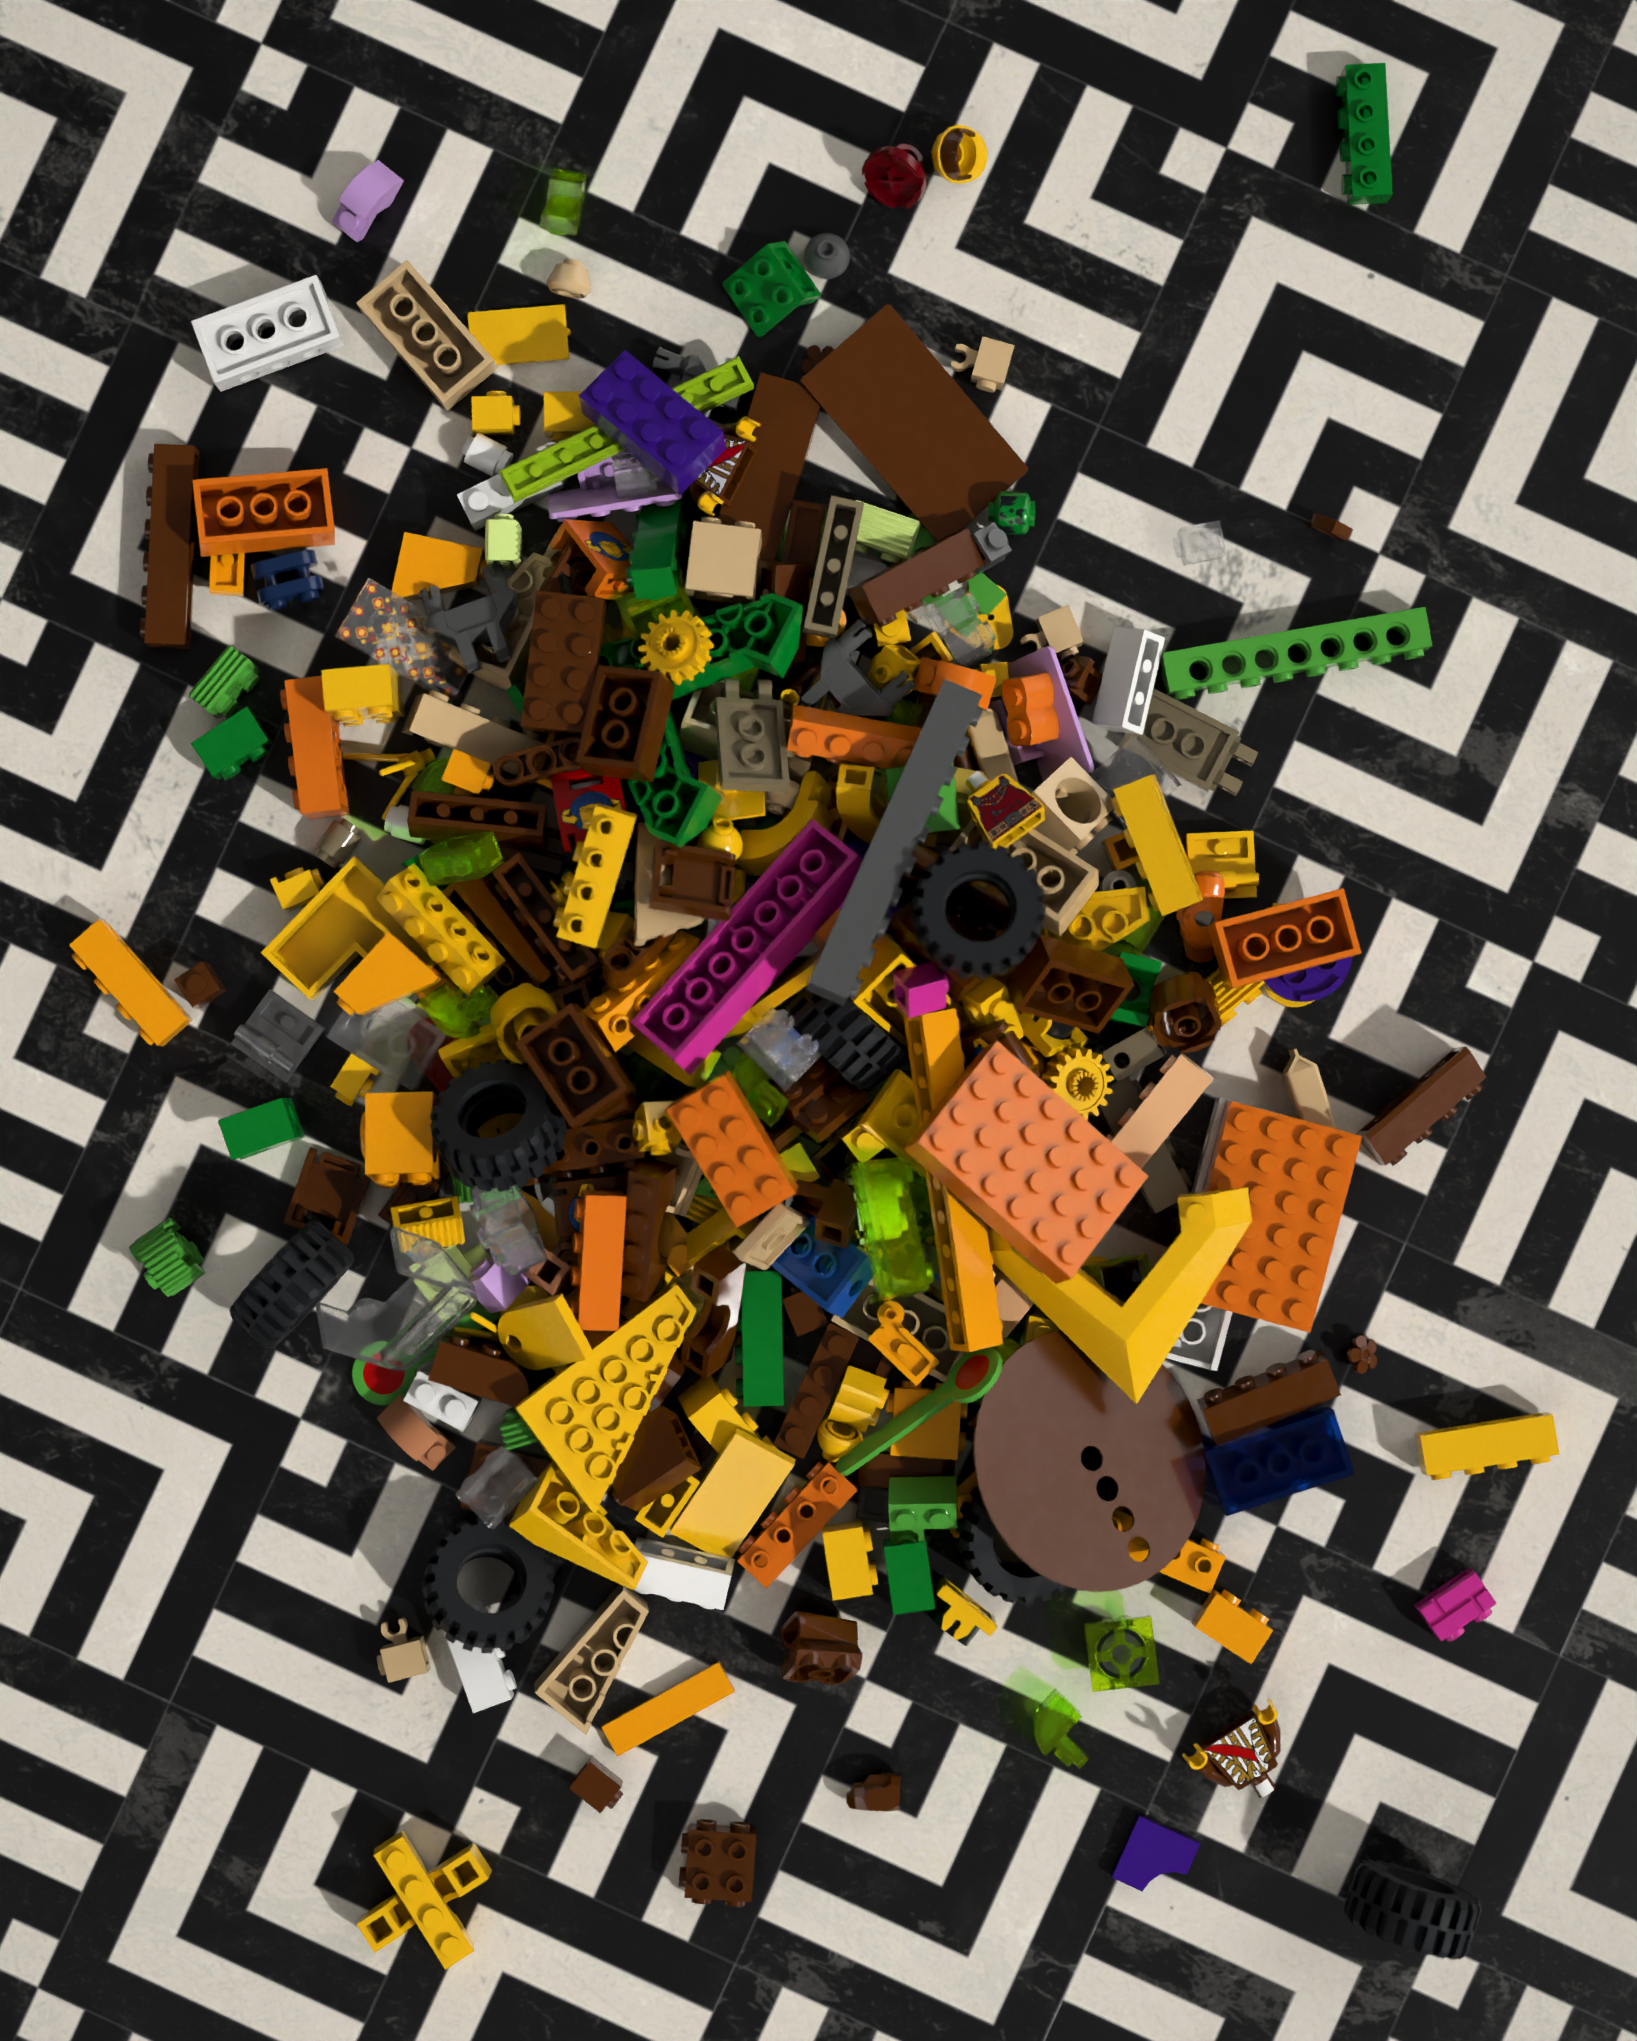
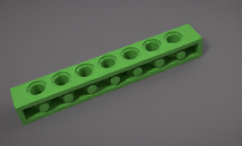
[1160,607,1433,700]

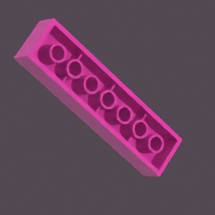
[631,819,863,1075]

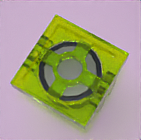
[1084,1615,1160,1692]

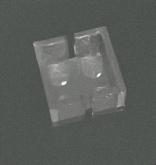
[924,587,996,668]
[470,1185,548,1276]

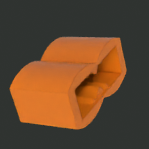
[1002,672,1059,746]

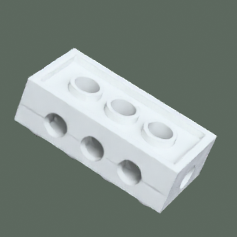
[191,275,345,391]

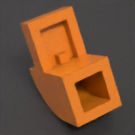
[913,657,996,710]

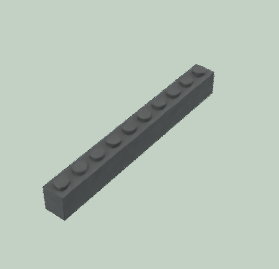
[806,679,984,1007]

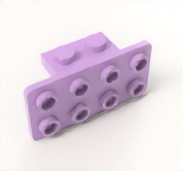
[548,450,682,522]
[992,646,1094,782]

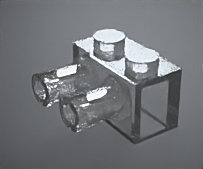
[737,1007,821,1091]

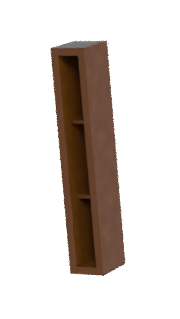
[140,444,200,649]

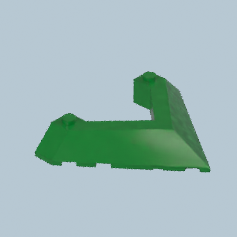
[600,593,803,847]

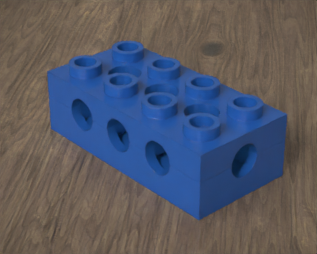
[758,1201,882,1318]

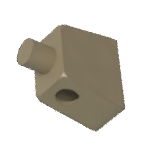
[1101,1024,1167,1082]

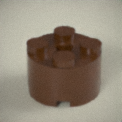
[1149,972,1221,1053]

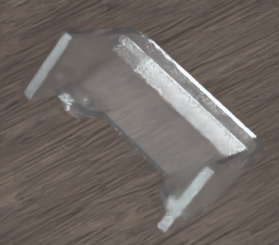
[316,1227,477,1371]

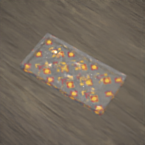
[335,578,468,704]

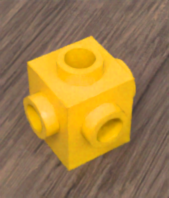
[866,644,921,696]
[633,1101,682,1155]

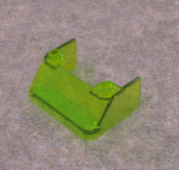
[843,1157,934,1305]

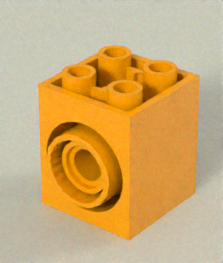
[360,1092,442,1188]

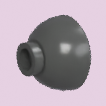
[804,232,850,279]

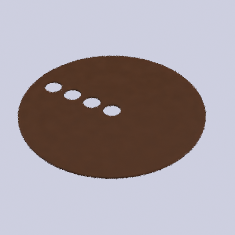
[973,1329,1206,1592]

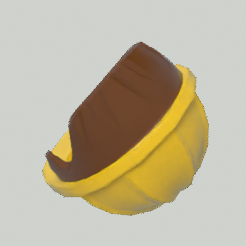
[931,125,987,183]

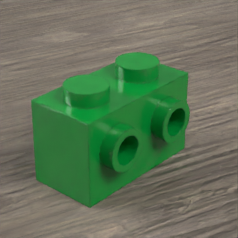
[191,706,274,780]

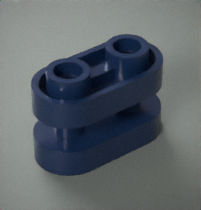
[250,550,325,610]

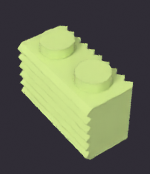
[854,500,921,564]
[485,514,524,570]

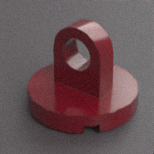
[862,143,926,209]

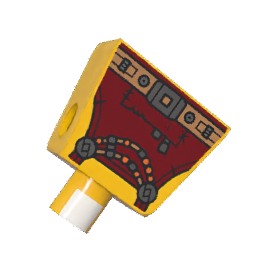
[966,771,1045,849]

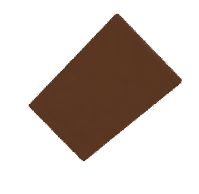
[800,304,1028,541]

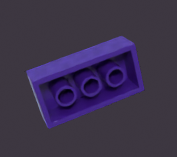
[579,350,726,495]

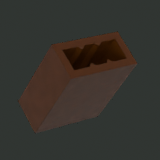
[611,1405,702,1512]

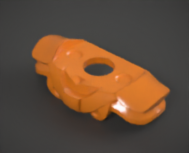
[1176,871,1225,963]

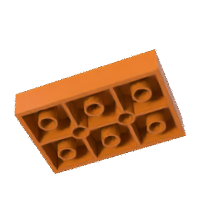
[904,1041,1148,1284]
[1201,1101,1362,1333]

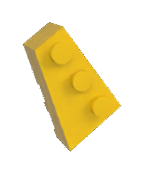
[677,1376,779,1454]

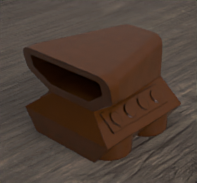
[780,1611,863,1685]

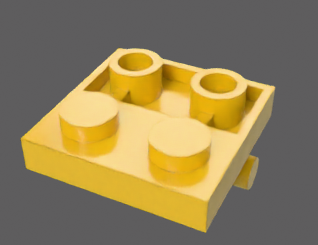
[1186,830,1259,899]

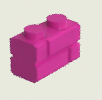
[1414,1567,1497,1642]

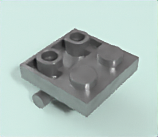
[231,989,325,1082]

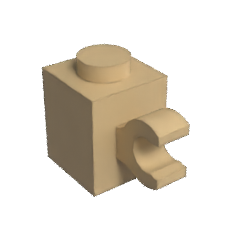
[950,337,1015,392]
[1020,605,1084,660]
[377,1617,431,1683]

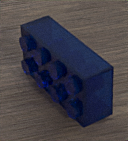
[1201,1407,1355,1516]

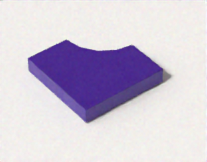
[1111,1814,1200,1892]

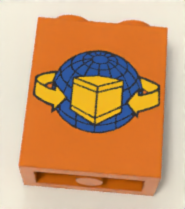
[550,519,639,601]

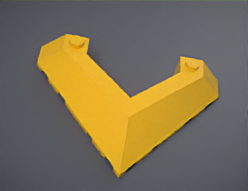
[988,1187,1252,1405]

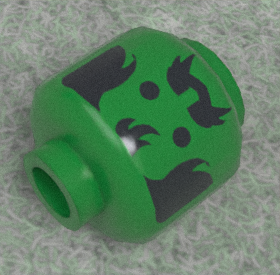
[988,491,1036,535]

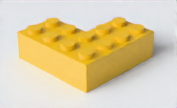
[261,856,439,1001]

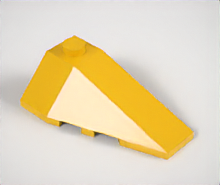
[509,1461,648,1590]

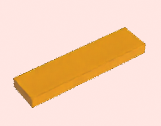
[601,1661,735,1757]

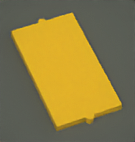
[468,304,571,366]

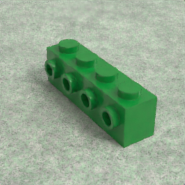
[1336,63,1393,205]
[626,498,688,600]
[735,1270,784,1407]

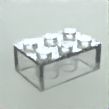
[326,1001,451,1091]

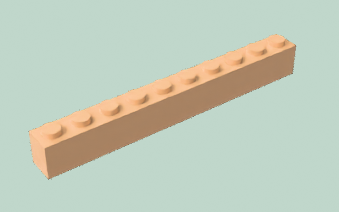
[994,1053,1214,1341]

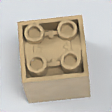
[685,517,762,605]
[1031,757,1114,855]

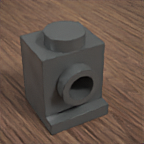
[972,522,1012,575]

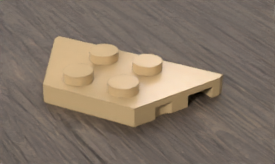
[634,823,704,946]

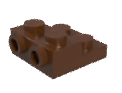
[769,1054,868,1143]

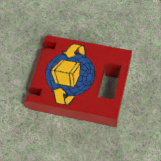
[550,769,632,853]

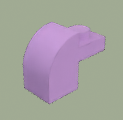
[331,160,404,242]

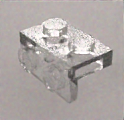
[456,1446,540,1530]

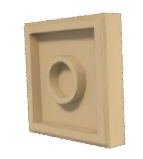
[733,1203,811,1270]

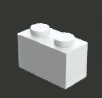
[403,1368,482,1432]

